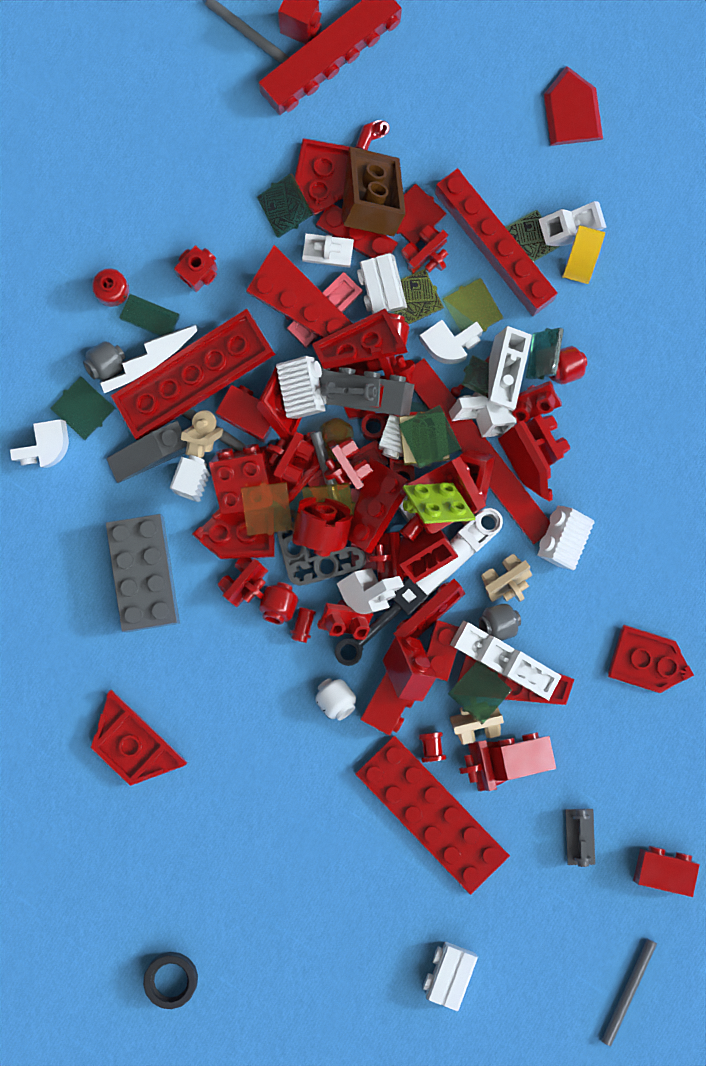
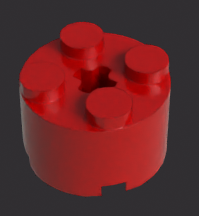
[292,497,353,557]

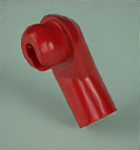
[355,120,390,151]

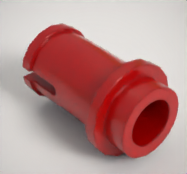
[400,513,424,543]
[290,607,316,643]

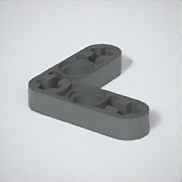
[275,509,366,586]

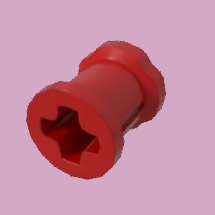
[419,732,446,763]

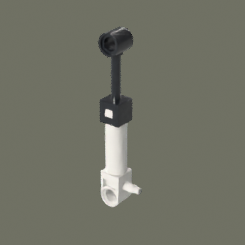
[335,508,503,666]

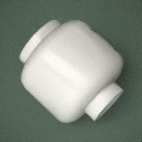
[315,679,356,720]

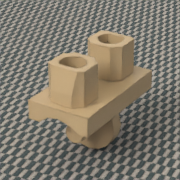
[181,410,223,458]
[481,554,532,602]
[450,696,504,745]

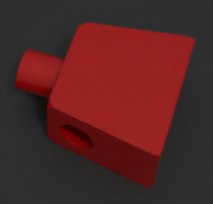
[399,528,459,584]

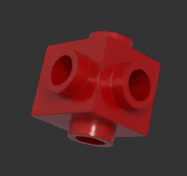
[174,245,218,293]

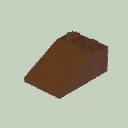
[342,146,406,237]

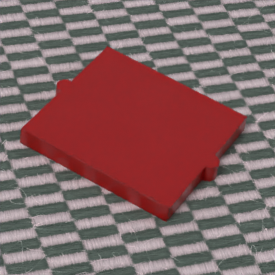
[396,184,447,245]

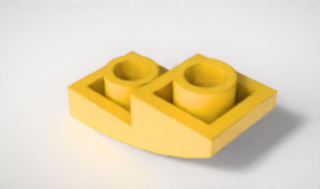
[563,225,605,284]

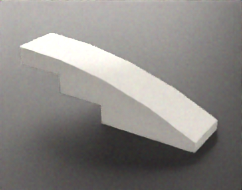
[101,324,197,393]
[450,621,561,700]

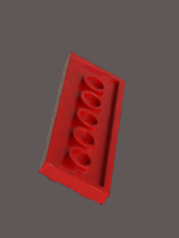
[111,309,276,441]
[355,735,510,895]

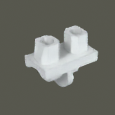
[302,234,354,268]

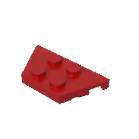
[91,690,188,786]

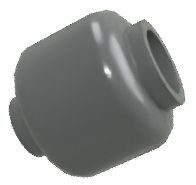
[83,341,125,381]
[478,604,521,641]

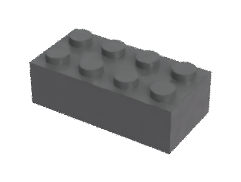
[106,514,180,633]

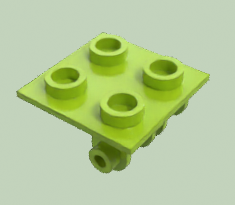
[403,483,476,524]

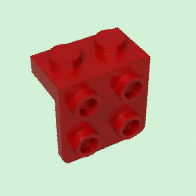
[209,444,273,514]
[405,456,486,534]

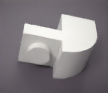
[539,201,606,246]
[420,320,483,364]
[449,387,516,437]
[10,420,69,468]
[337,568,404,614]

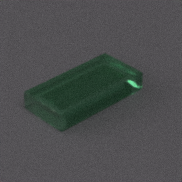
[119,294,180,336]

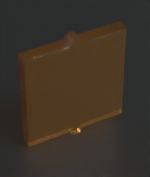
[241,482,293,535]

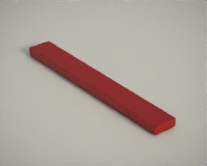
[408,358,550,545]

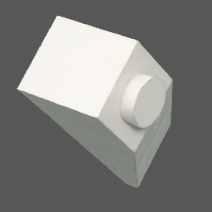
[488,326,532,411]

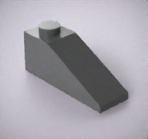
[106,421,187,483]

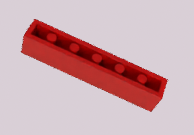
[259,0,402,115]
[435,168,558,316]

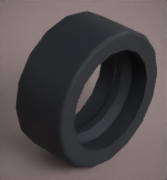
[143,952,198,1009]

